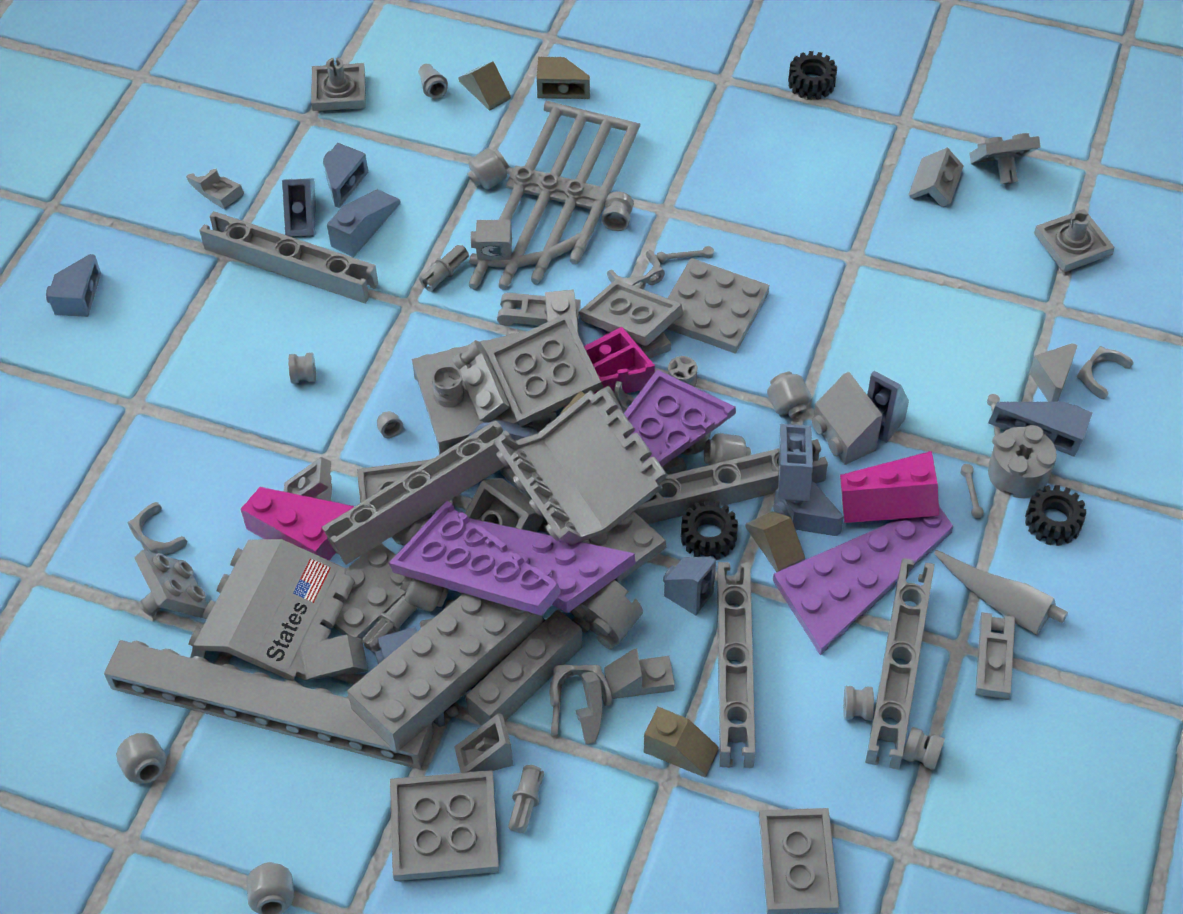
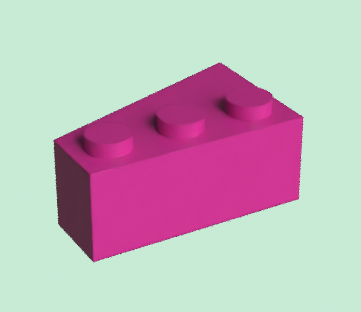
[564,327,655,407]
[840,451,939,523]
[241,487,354,561]

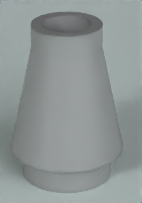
[418,64,448,99]

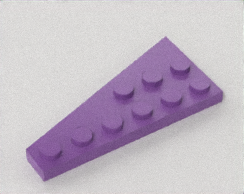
[624,370,736,467]
[389,501,561,616]
[773,506,953,655]
[469,518,636,613]

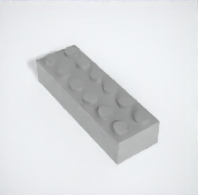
[347,593,543,753]

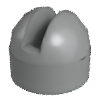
[377,411,403,438]

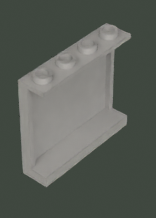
[412,331,556,455]

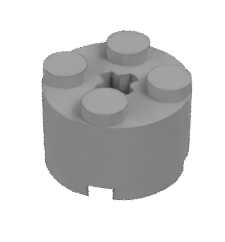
[988,425,1056,498]
[570,580,643,649]

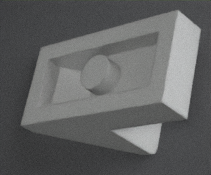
[283,457,332,501]
[604,649,675,699]

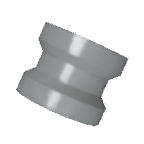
[288,353,316,384]
[668,356,698,387]
[843,686,874,720]

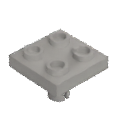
[311,58,366,111]
[969,133,1041,185]
[1034,209,1115,272]
[135,550,208,618]

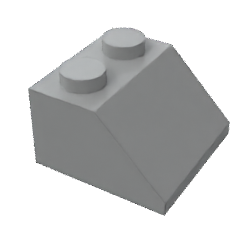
[812,372,882,465]
[465,478,545,533]

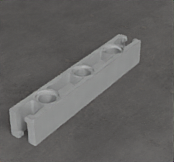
[199,211,378,304]
[322,420,511,565]
[634,439,828,524]
[865,558,935,770]
[717,562,755,768]

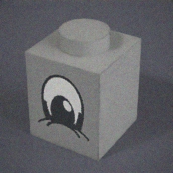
[471,220,512,260]

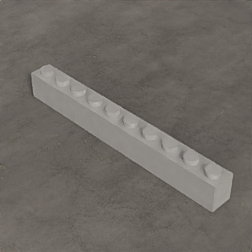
[104,640,434,770]

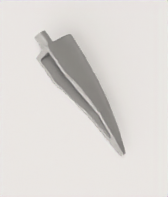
[934,550,1068,635]

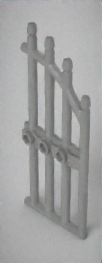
[469,101,640,290]

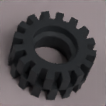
[788,51,837,100]
[1025,485,1086,546]
[681,500,738,560]

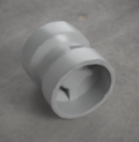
[602,191,634,231]
[432,365,464,407]
[902,727,945,770]

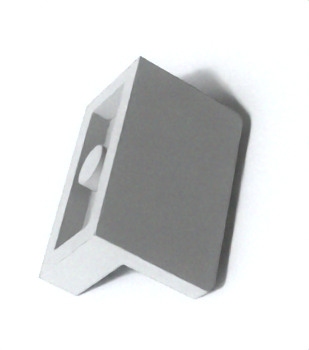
[909,147,964,207]

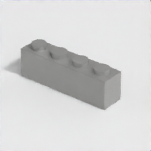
[466,609,582,726]

